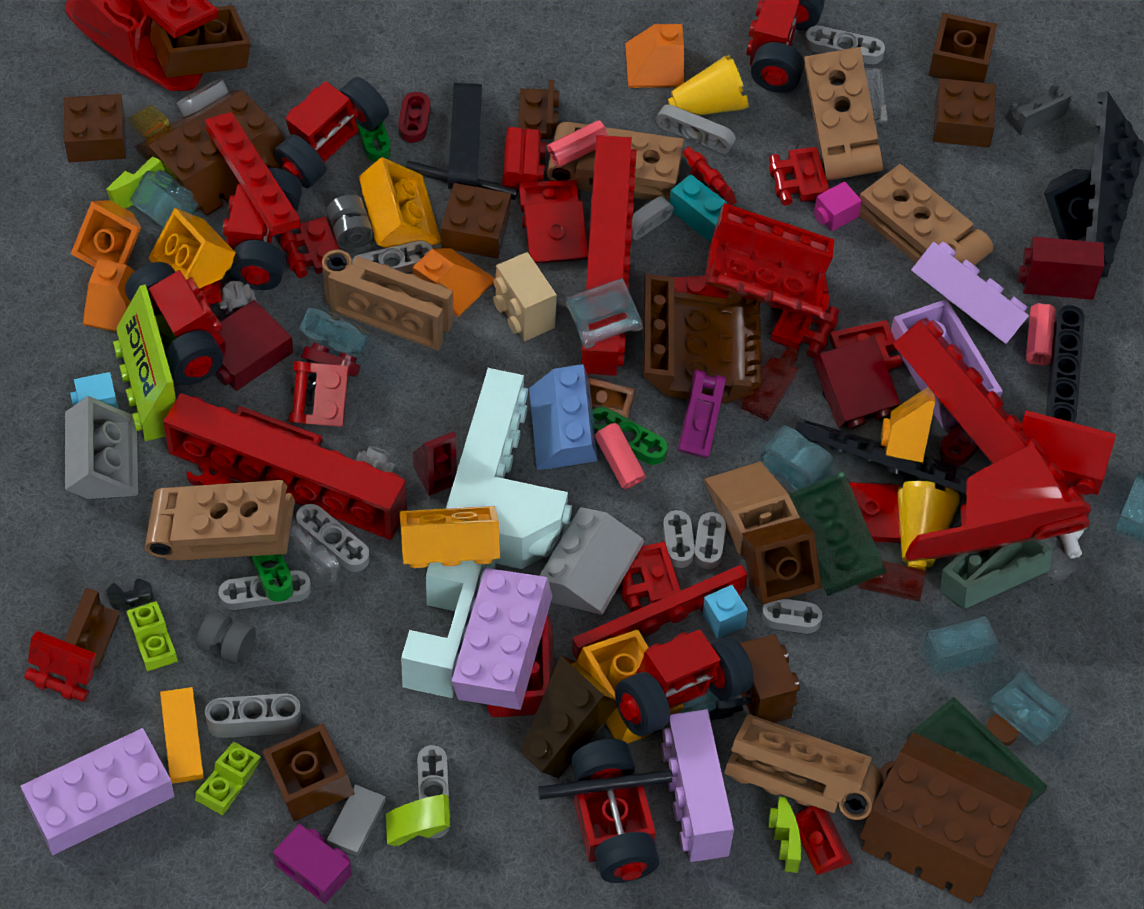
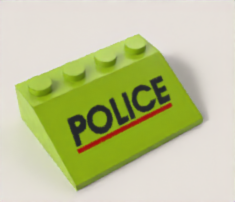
[113,284,176,441]

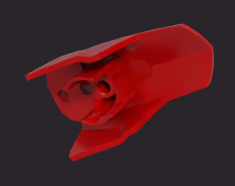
[65,0,204,91]
[905,446,1092,561]

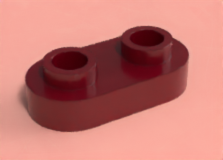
[398,92,431,143]
[301,343,361,378]
[939,423,980,466]

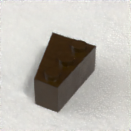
[520,655,617,779]

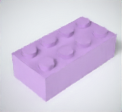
[911,241,1029,344]
[891,299,1002,430]
[451,568,553,710]
[660,709,734,862]
[20,728,175,856]

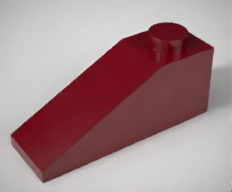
[413,432,457,496]

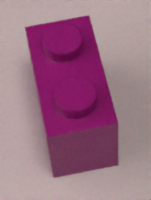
[272,823,352,904]

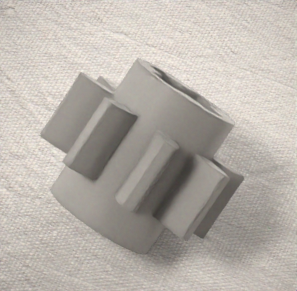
[219,281,257,315]
[356,446,395,472]

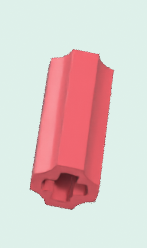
[547,120,609,167]
[1025,303,1056,366]
[594,423,646,490]

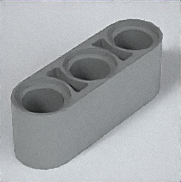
[205,694,302,738]

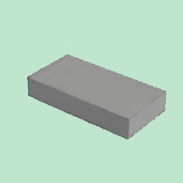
[327,784,386,857]

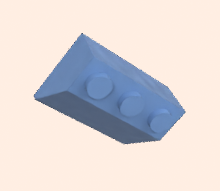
[529,364,598,470]

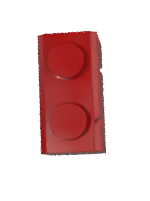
[502,127,546,189]

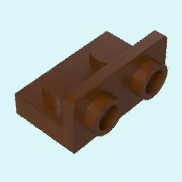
[518,80,559,139]
[64,588,120,668]

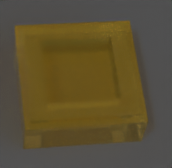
[129,105,170,139]

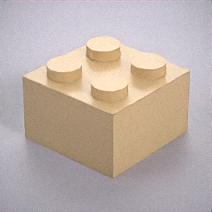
[493,252,557,341]

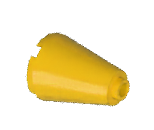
[667,55,749,116]
[898,481,960,571]

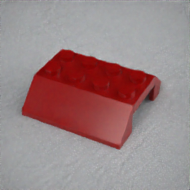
[704,203,835,320]

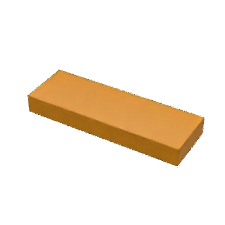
[160,687,204,784]

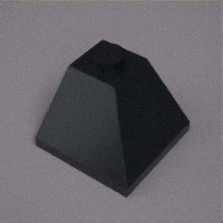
[1044,169,1095,240]

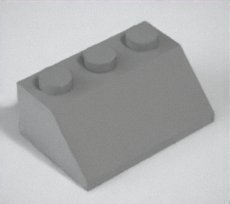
[65,396,138,499]
[539,507,644,615]

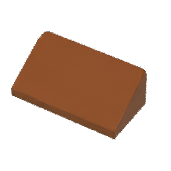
[589,378,636,418]

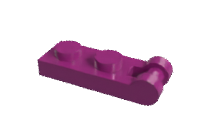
[677,370,726,459]

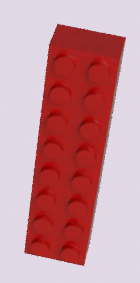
[581,135,637,376]
[163,393,407,540]

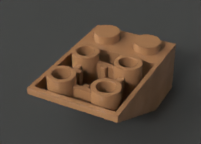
[704,461,800,556]

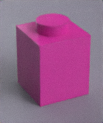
[814,181,862,232]

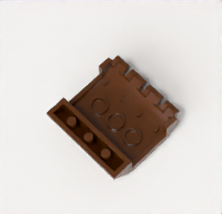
[135,90,284,216]
[643,273,762,404]
[859,732,1033,904]

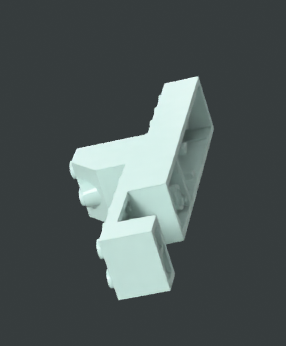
[401,368,572,698]

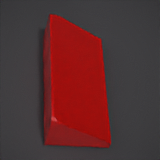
[795,805,853,875]

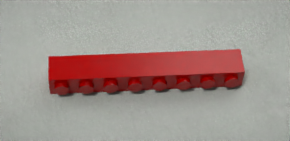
[893,318,1084,502]

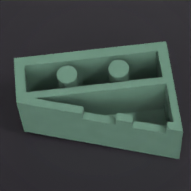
[940,539,1053,609]

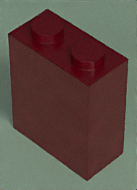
[1018,237,1104,300]
[216,300,293,391]
[812,336,901,429]

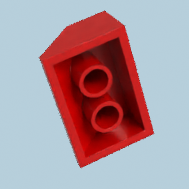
[1022,410,1116,495]

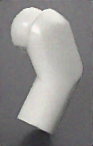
[1059,528,1086,559]

